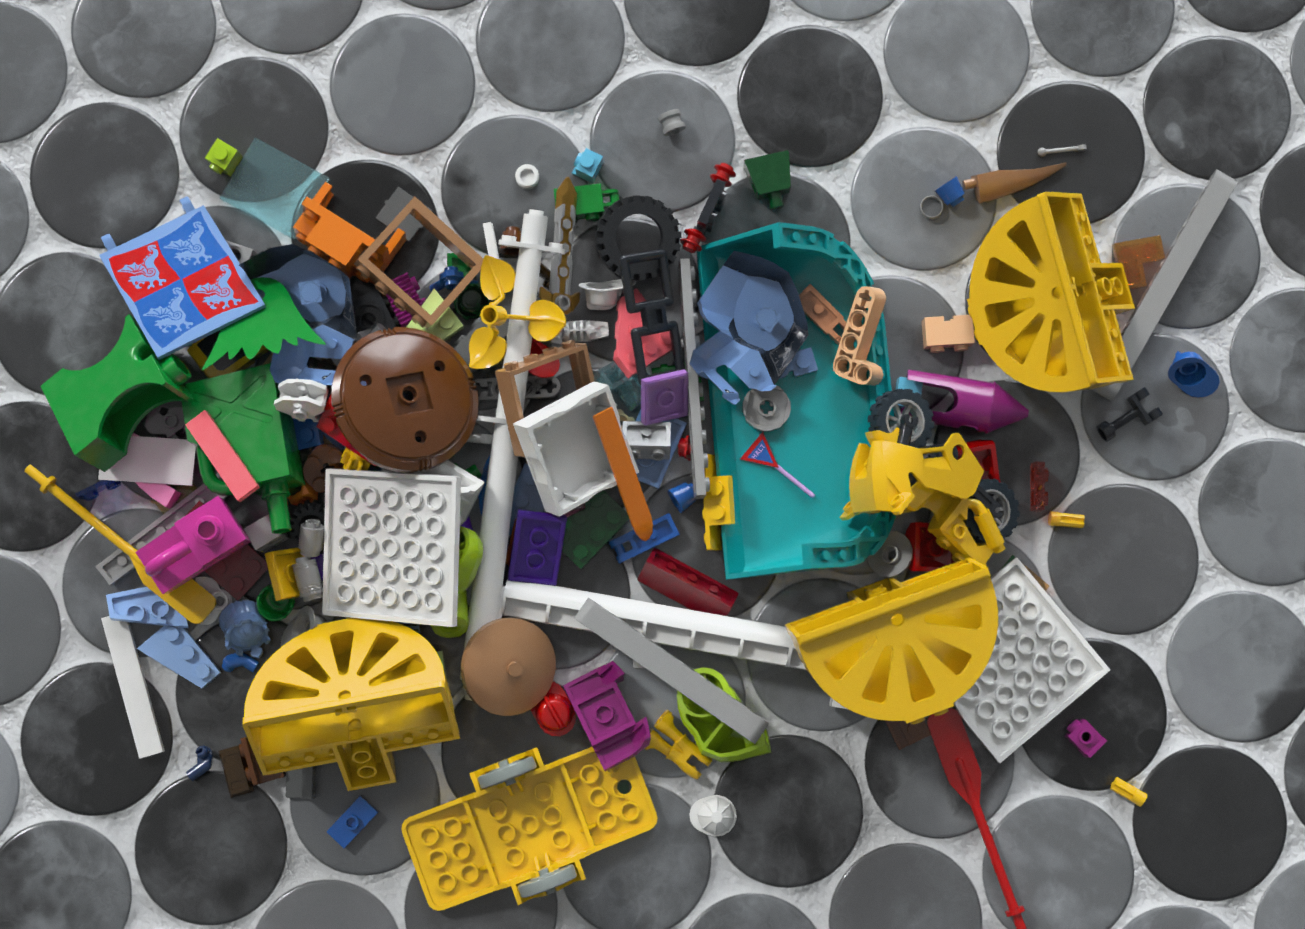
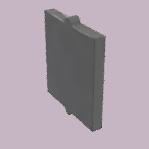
[376,187,432,242]

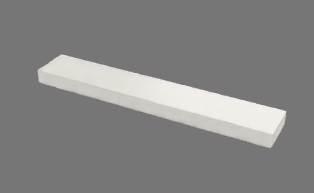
[101,616,165,759]

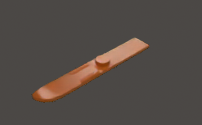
[593,407,653,541]

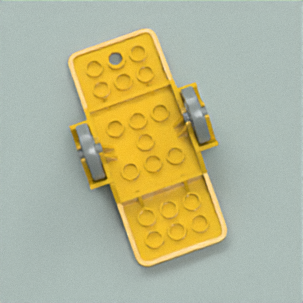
[401,747,658,911]

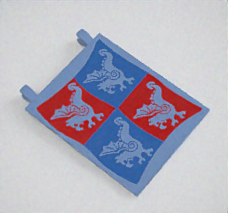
[99,196,266,360]

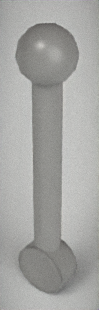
[1037,144,1087,157]

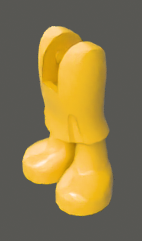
[645,709,713,780]

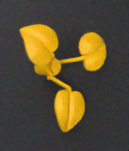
[469,255,566,369]

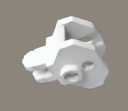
[274,379,329,422]

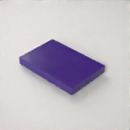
[508,510,567,586]

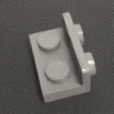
[622,421,671,461]

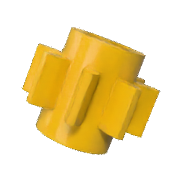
[340,447,371,471]

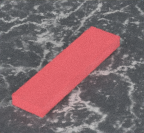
[185,410,260,502]

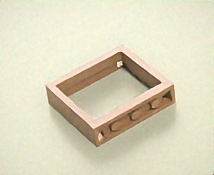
[354,196,484,329]
[495,340,595,457]

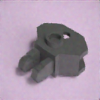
[144,401,186,439]

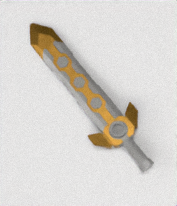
[539,177,580,344]

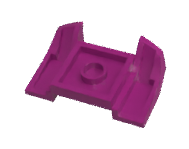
[563,661,651,771]

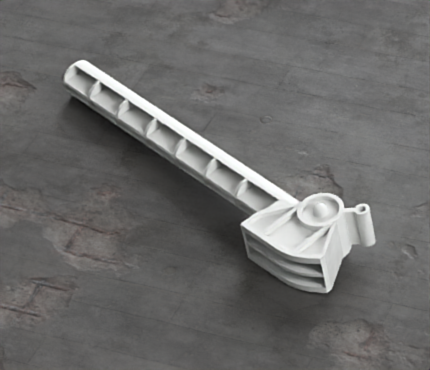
[501,579,847,709]

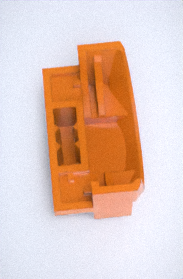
[293,182,407,285]

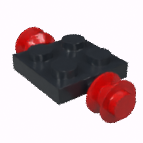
[680,163,736,253]

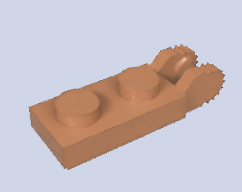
[793,284,847,345]

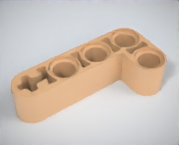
[833,286,886,385]

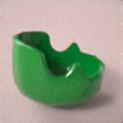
[256,584,296,621]

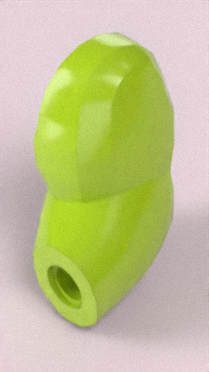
[430,526,483,638]
[677,667,771,763]

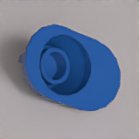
[1168,351,1220,398]

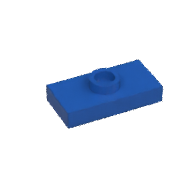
[327,795,378,848]

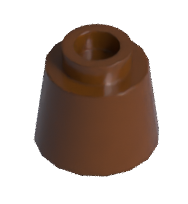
[499,226,522,256]

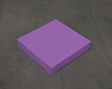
[641,369,688,426]

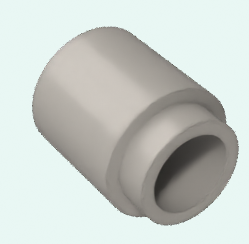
[298,519,324,557]

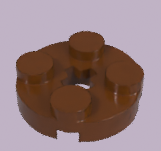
[303,444,344,493]

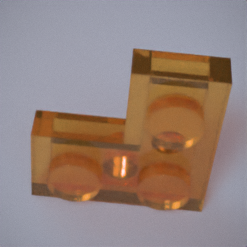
[1112,235,1165,290]

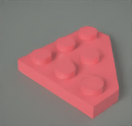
[613,288,672,379]

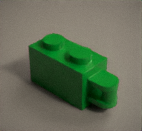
[554,183,619,223]

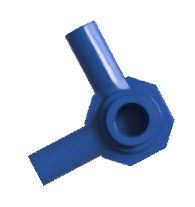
[430,266,478,292]

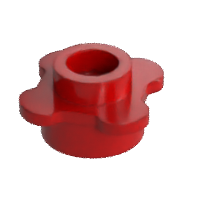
[678,435,691,461]

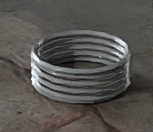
[920,196,944,220]

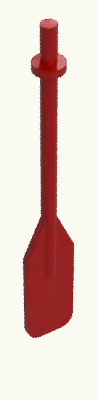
[927,708,1027,929]

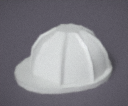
[689,795,737,837]

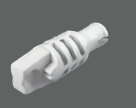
[561,320,609,342]

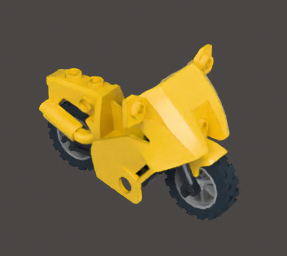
[839,389,1020,566]

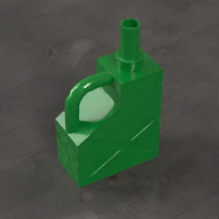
[181,363,306,534]

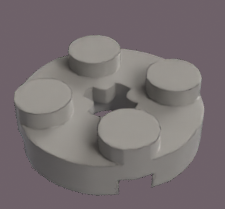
[742,386,791,432]

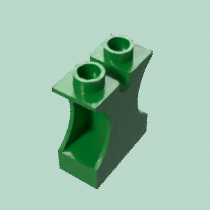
[40,314,194,472]

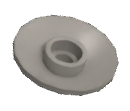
[867,531,913,578]

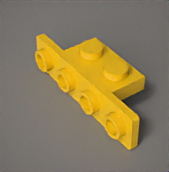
[702,454,735,551]

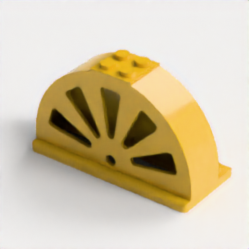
[967,192,1135,392]
[785,557,998,724]
[243,618,460,791]

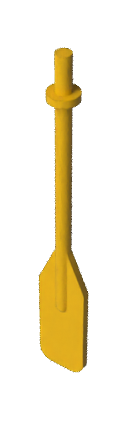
[24,464,216,624]

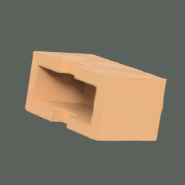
[922,315,975,353]

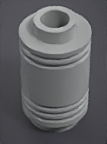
[292,556,323,602]

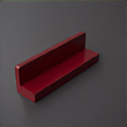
[637,547,739,616]

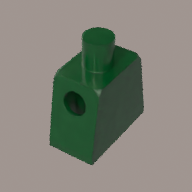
[743,150,791,210]

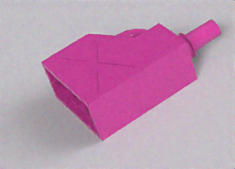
[135,496,251,594]

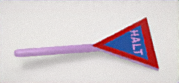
[740,432,815,498]

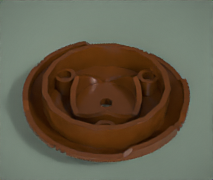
[331,327,479,473]

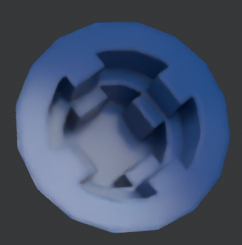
[935,176,965,207]
[667,482,697,513]

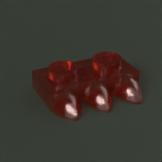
[1030,461,1049,512]

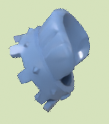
[219,600,270,658]

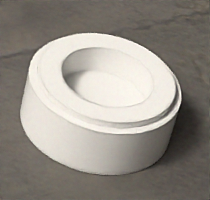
[515,164,539,189]

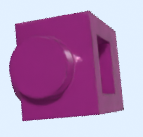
[1064,719,1107,758]

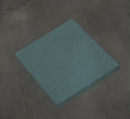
[220,138,329,239]

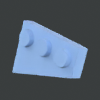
[106,587,189,628]
[137,626,222,688]

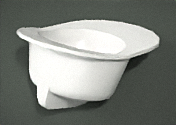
[579,279,636,310]

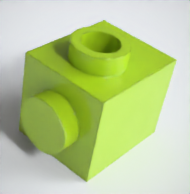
[205,138,243,177]

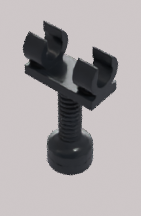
[1096,387,1163,442]

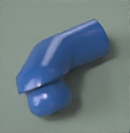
[222,652,260,673]

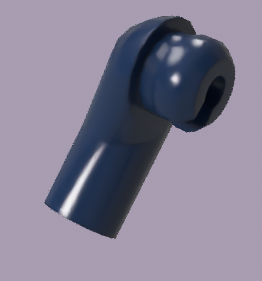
[186,745,213,781]

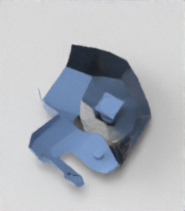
[239,244,357,385]
[689,251,808,404]

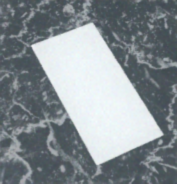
[98,436,196,486]

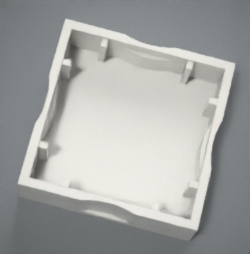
[513,381,639,517]

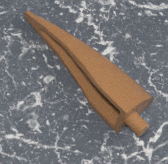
[962,163,1066,204]

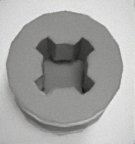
[658,109,686,136]

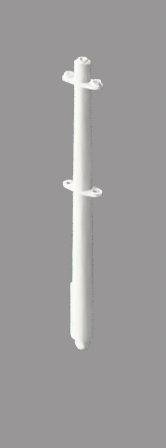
[460,209,565,701]

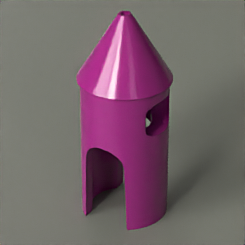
[900,369,1029,434]

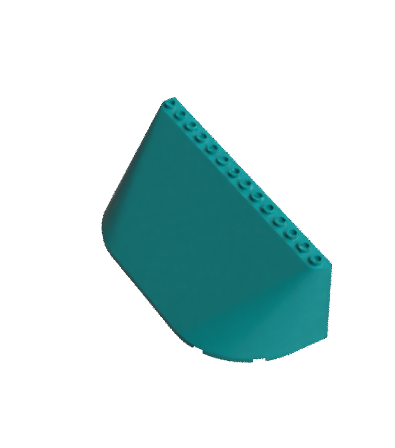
[697,222,896,579]

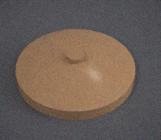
[461,617,556,716]

